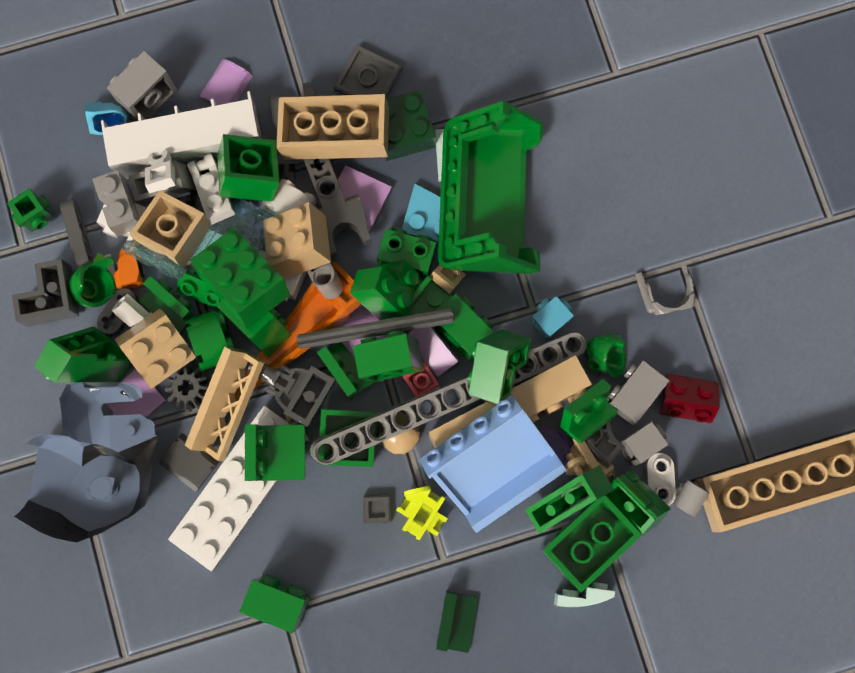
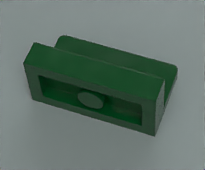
[436,591,478,653]

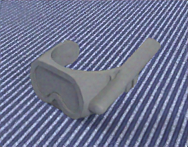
[635,272,695,315]

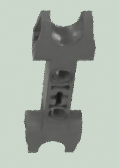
[269,82,372,258]

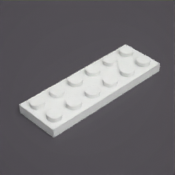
[168,406,308,572]

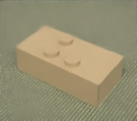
[276,94,389,160]

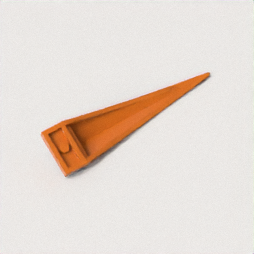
[235,262,361,401]

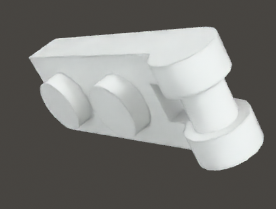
[187,153,235,225]

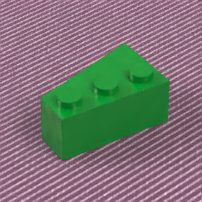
[34,326,131,383]

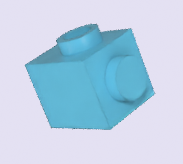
[530,296,574,340]

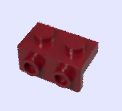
[660,373,720,423]

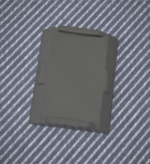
[159,433,220,492]

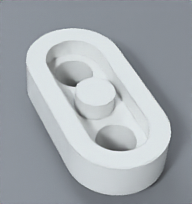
[645,453,676,506]

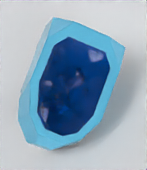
[84,101,130,135]

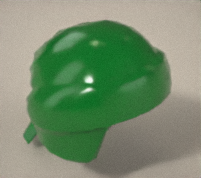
[69,253,117,308]

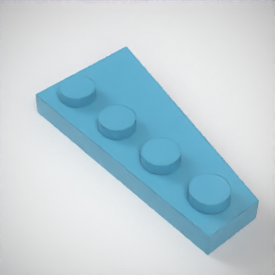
[402,184,440,244]

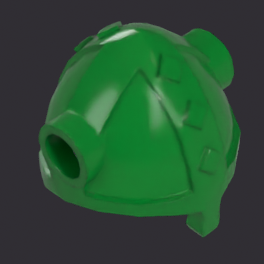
[585,333,626,378]

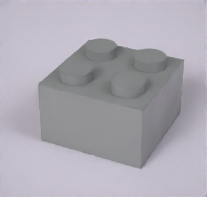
[106,51,178,121]

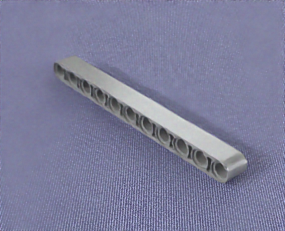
[310,332,586,465]

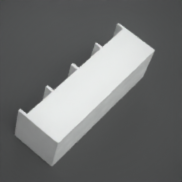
[101,91,263,179]

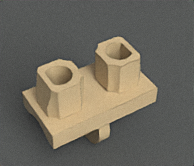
[565,439,614,477]

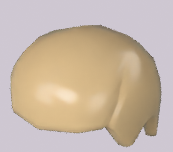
[378,413,420,454]

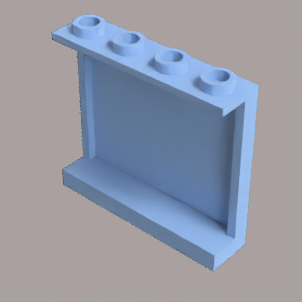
[419,395,567,533]

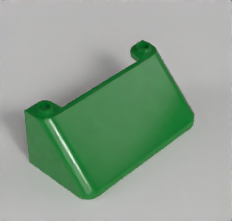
[438,101,543,274]

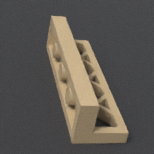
[185,346,264,461]

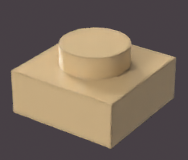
[430,265,466,294]

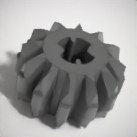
[165,366,209,412]

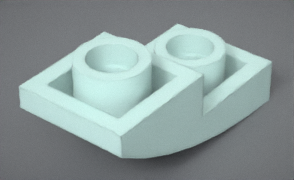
[554,582,615,607]

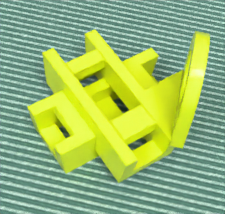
[396,486,448,540]

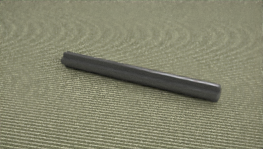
[297,308,455,349]

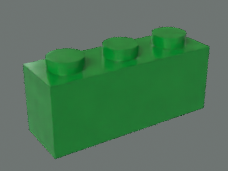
[525,465,614,534]

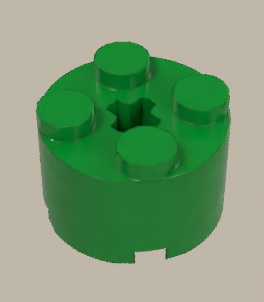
[184,310,234,371]

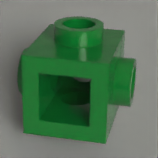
[7,188,54,232]

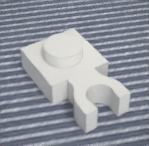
[145,150,175,193]

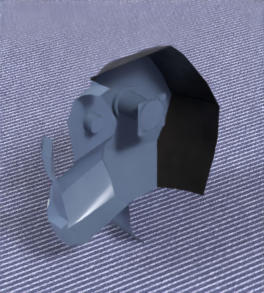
[14,382,159,543]

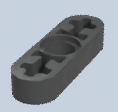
[60,198,94,268]

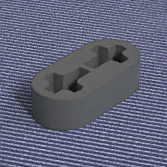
[97,289,139,336]

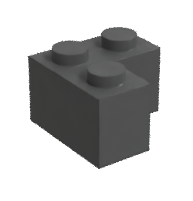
[12,259,79,327]

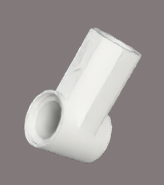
[112,293,152,328]

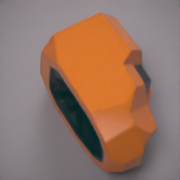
[114,245,146,290]

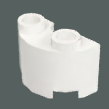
[257,179,318,218]

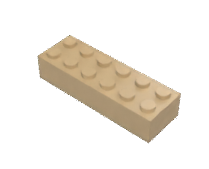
[429,355,592,448]
[695,432,855,532]

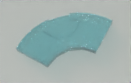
[122,240,186,279]

